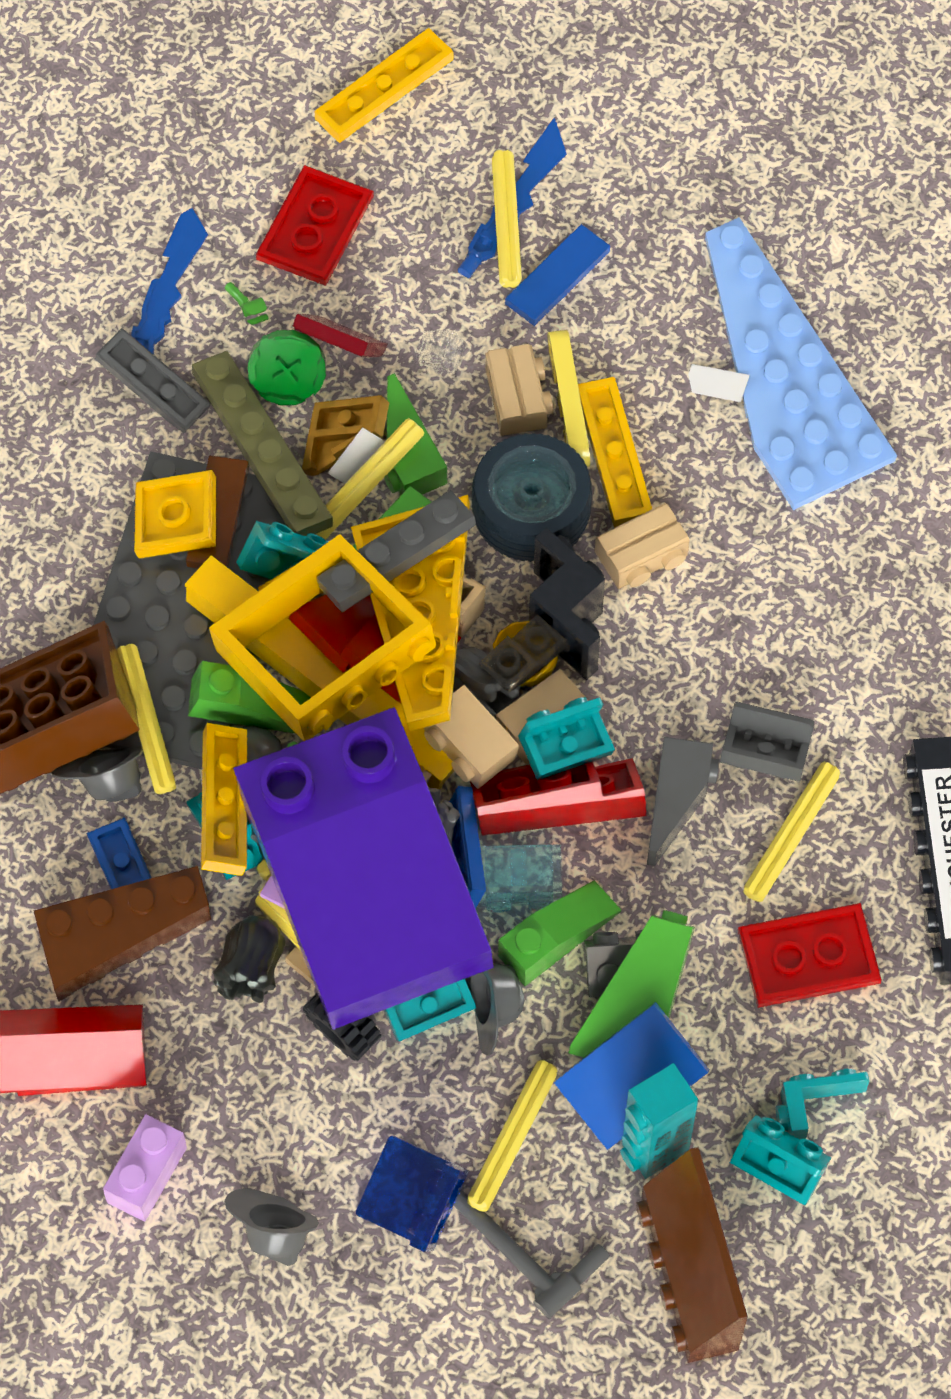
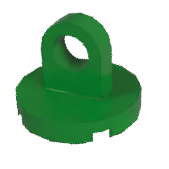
[248,330,326,405]

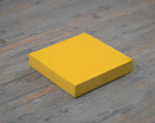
[134,470,216,558]

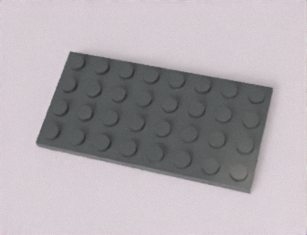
[93,451,287,769]

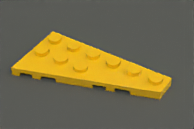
[351,495,470,731]

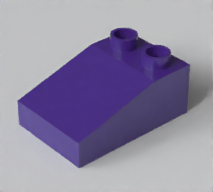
[233,707,494,1030]

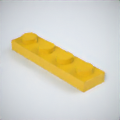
[314,28,453,143]
[578,377,652,528]
[201,723,247,876]

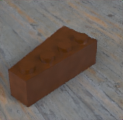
[33,866,211,1002]

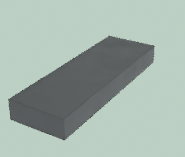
[95,328,211,433]

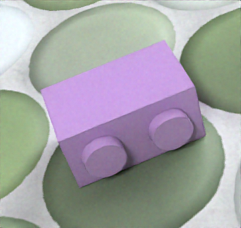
[103,1114,187,1222]

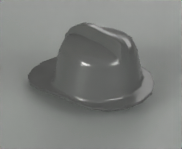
[51,746,143,802]
[465,964,525,1056]
[224,1188,319,1266]

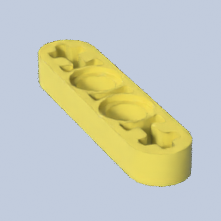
[547,330,590,467]

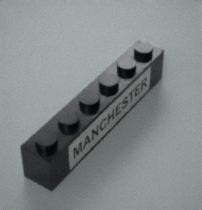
[903,737,951,985]

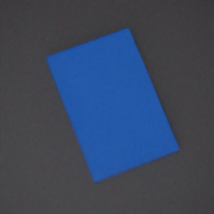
[554,1002,710,1150]

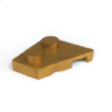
[302,395,389,476]

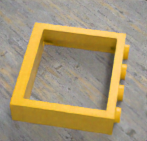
[209,534,437,741]

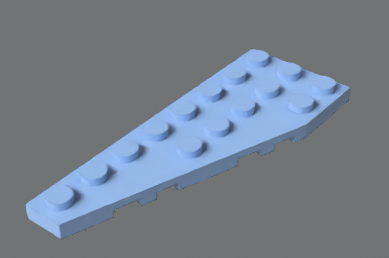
[705,217,897,510]

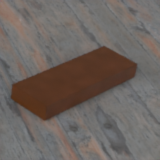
[186,455,249,569]

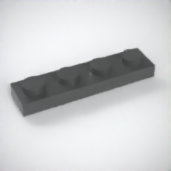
[316,490,476,612]

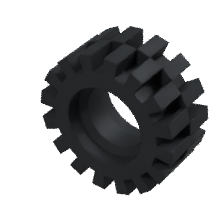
[303,992,382,1061]

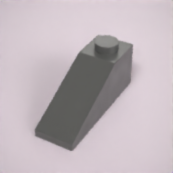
[647,737,719,866]

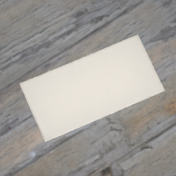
[688,364,750,402]
[328,427,385,484]

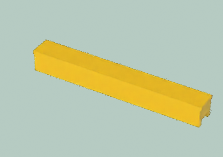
[185,555,454,790]

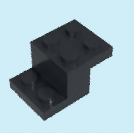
[529,528,605,681]

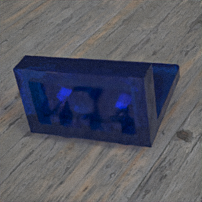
[356,1136,469,1252]

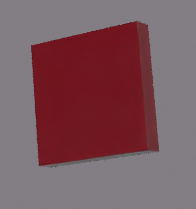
[292,314,388,357]

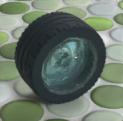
[472,433,592,562]

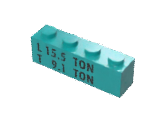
[620,1063,698,1179]

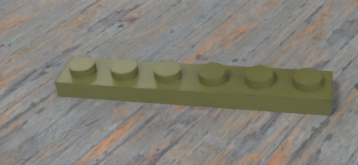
[192,351,333,536]

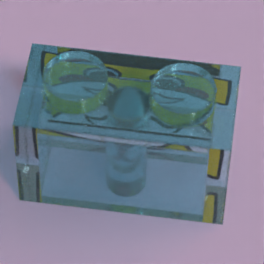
[478,844,562,913]

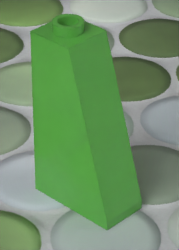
[568,910,695,1058]

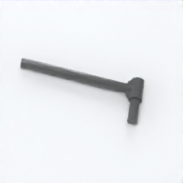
[401,1142,610,1319]

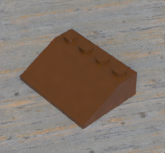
[0,621,140,794]
[636,1147,748,1363]

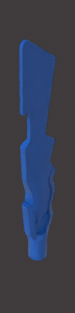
[458,118,567,278]
[131,208,208,355]

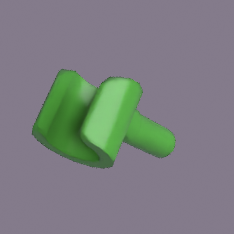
[225,282,269,325]

